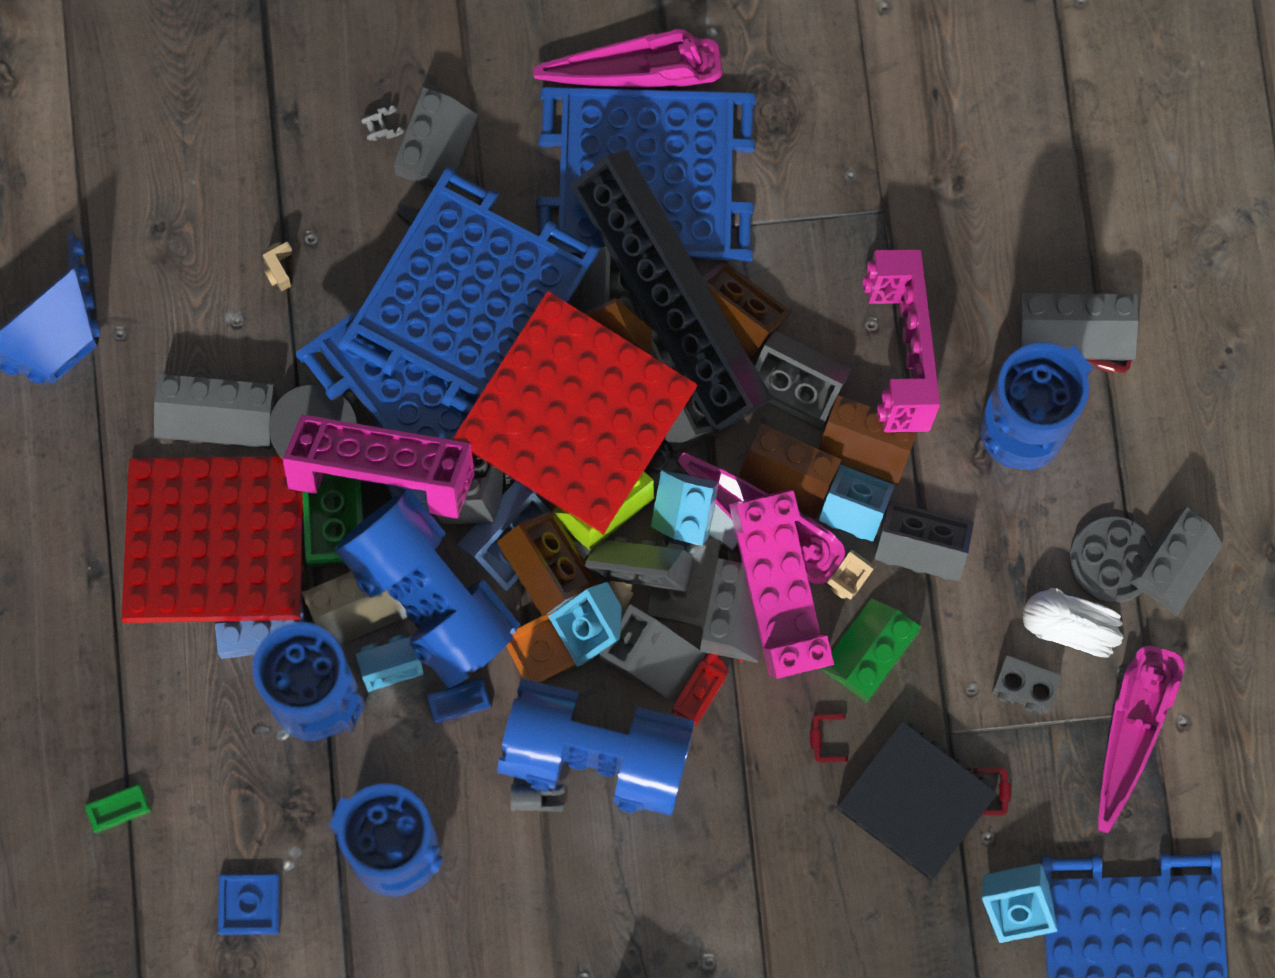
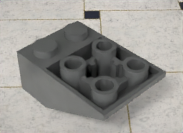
[437,453,503,525]
[600,605,706,704]

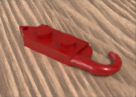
[671,653,744,726]

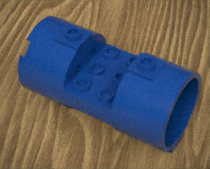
[980,343,1093,471]
[334,488,520,688]
[253,623,365,741]
[497,678,695,816]
[329,784,443,897]

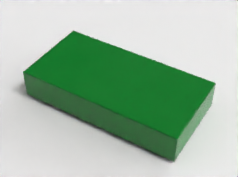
[84,783,151,834]

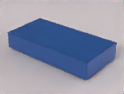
[426,678,491,724]

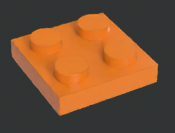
[506,612,576,683]

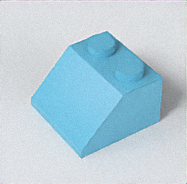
[819,465,895,541]
[651,470,719,545]
[548,582,622,667]
[356,635,424,692]
[982,863,1057,943]

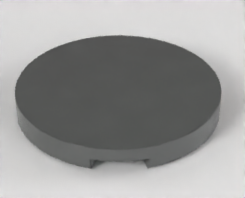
[269,385,357,460]
[1069,516,1155,603]

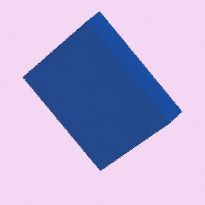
[218,874,279,935]

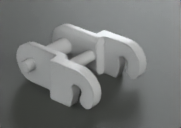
[361,105,404,141]

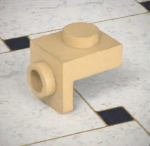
[263,242,293,292]
[827,550,875,599]

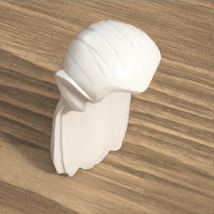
[1023,588,1123,658]

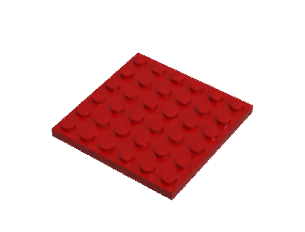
[453,291,698,535]
[121,456,303,623]

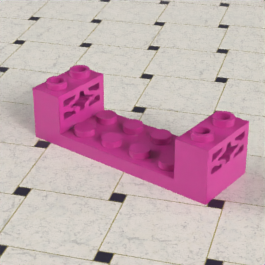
[862,250,940,432]
[283,414,475,519]
[729,490,834,679]

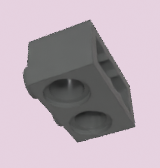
[992,655,1062,715]

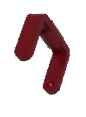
[1086,359,1132,374]
[809,714,848,763]
[974,768,1011,816]

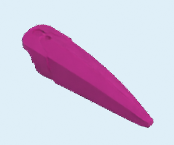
[533,29,723,88]
[678,452,847,584]
[1098,646,1185,833]

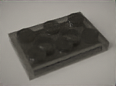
[647,534,721,627]

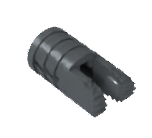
[511,785,565,812]

